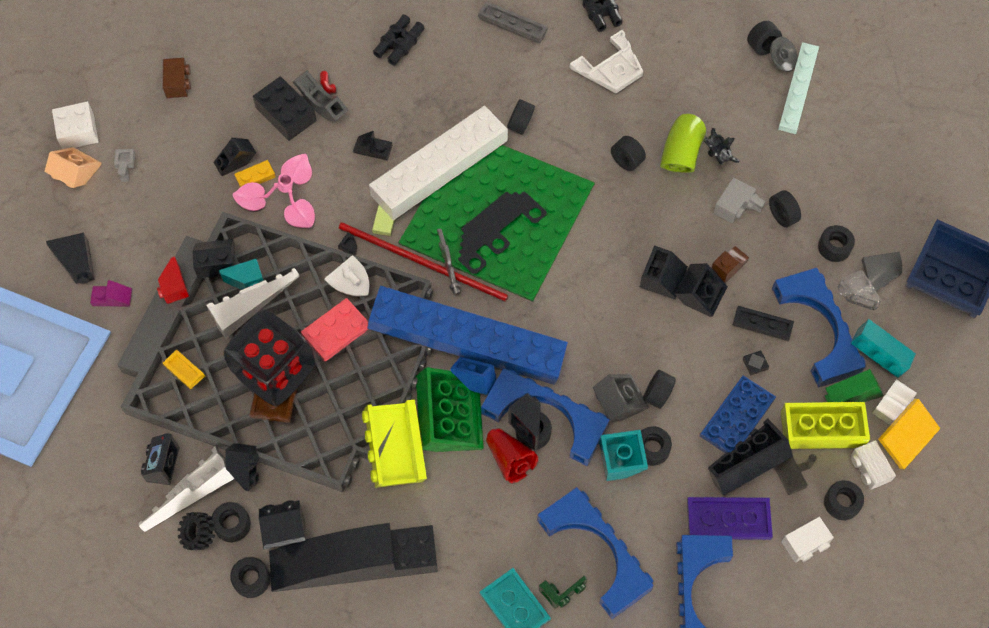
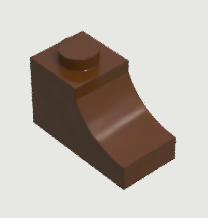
[711,246,749,283]

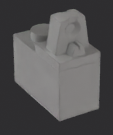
[713,177,765,224]

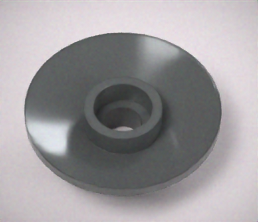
[770,37,797,71]

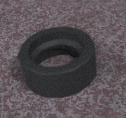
[769,190,801,227]

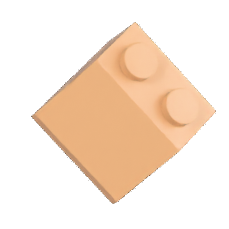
[44,147,101,188]

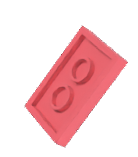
[301,298,369,362]

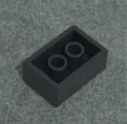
[253,76,317,141]

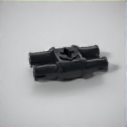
[582,0,623,32]
[373,14,425,66]

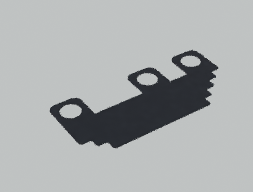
[458,192,547,274]

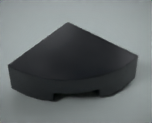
[338,232,357,255]

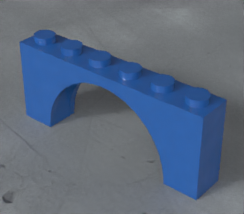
[772,268,866,388]
[481,368,610,466]
[537,487,654,620]
[676,535,733,628]

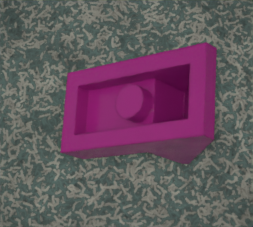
[90,280,132,307]

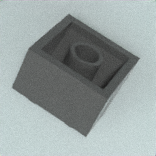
[593,374,649,421]

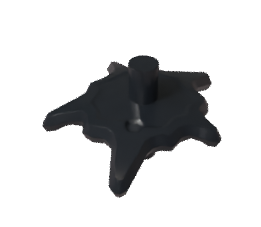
[704,128,740,165]

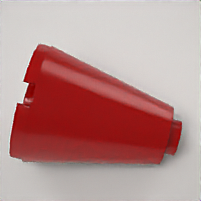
[486,428,538,483]

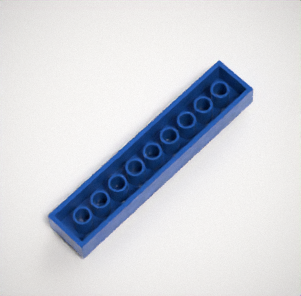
[368,286,568,385]

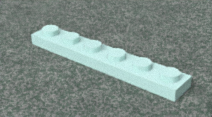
[778,42,819,134]

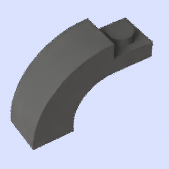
[293,70,348,121]

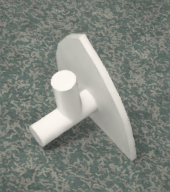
[324,255,369,296]

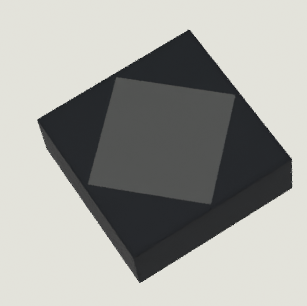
[743,350,769,376]

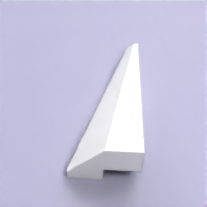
[207,268,300,339]
[139,446,234,532]

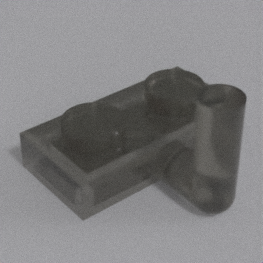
[774,454,817,495]

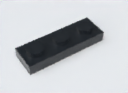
[732,306,794,341]

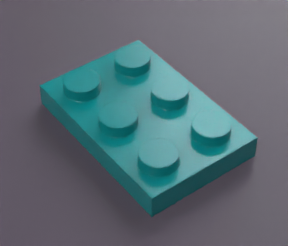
[479,568,551,628]

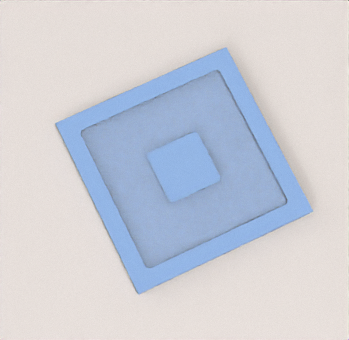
[0,287,111,467]

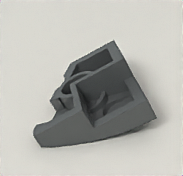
[861,251,902,296]

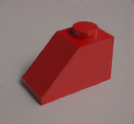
[157,256,189,304]

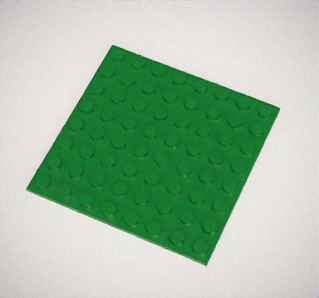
[398,145,595,302]

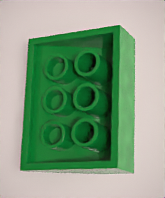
[416,367,484,452]

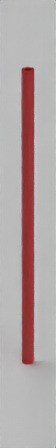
[339,222,508,302]

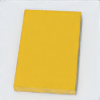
[878,399,940,469]

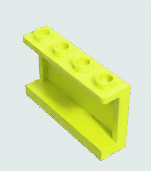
[362,400,427,488]

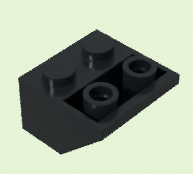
[640,245,688,299]

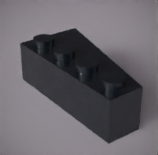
[708,418,793,496]

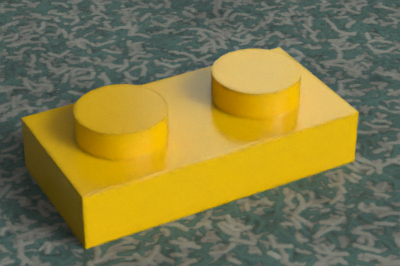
[234,160,276,187]

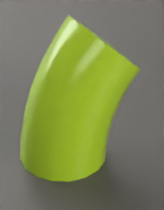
[660,114,706,173]

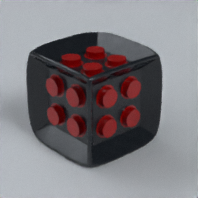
[223,309,315,406]

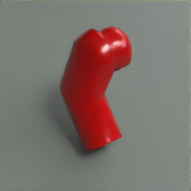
[320,71,336,95]

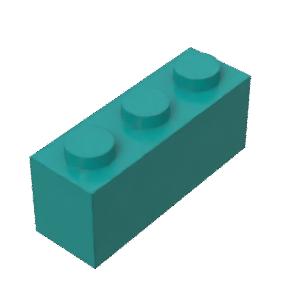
[851,319,916,378]

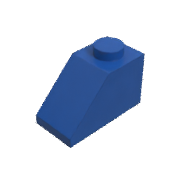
[450,356,497,395]

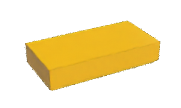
[162,350,205,390]

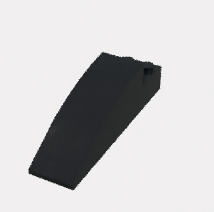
[269,523,438,592]

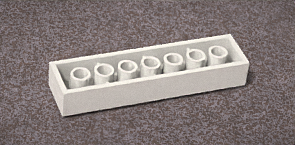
[369,105,508,220]

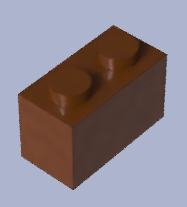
[163,57,191,98]

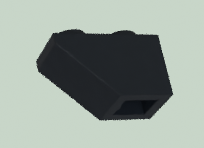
[213,137,256,176]
[225,443,259,491]

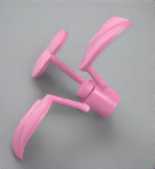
[233,154,315,228]

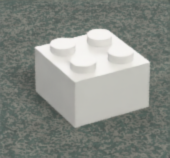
[52,101,99,149]

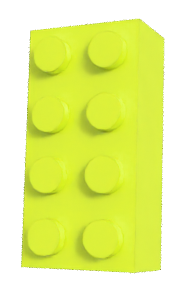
[781,402,870,449]

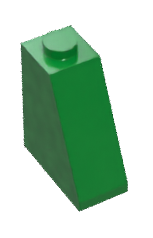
[825,369,884,402]

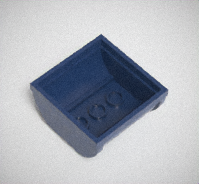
[905,219,989,318]

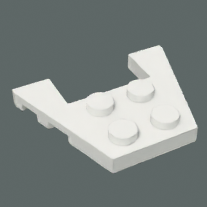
[570,30,643,93]

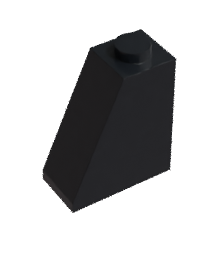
[46,232,95,284]

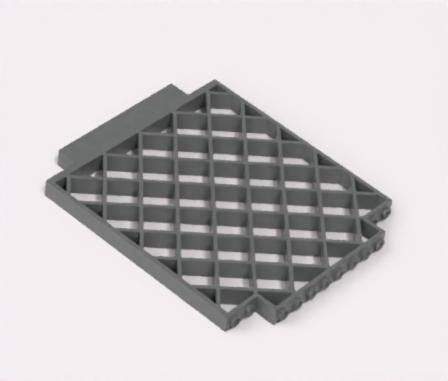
[118,212,433,492]

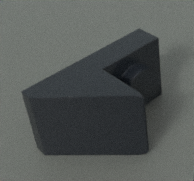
[353,131,393,161]

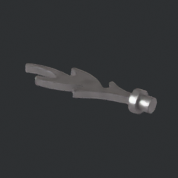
[437,229,461,295]

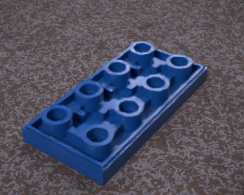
[700,375,776,453]

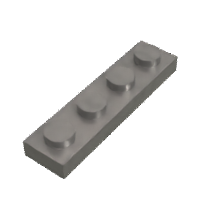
[478,1,548,43]

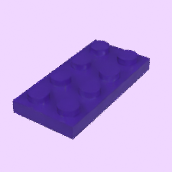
[687,497,773,540]

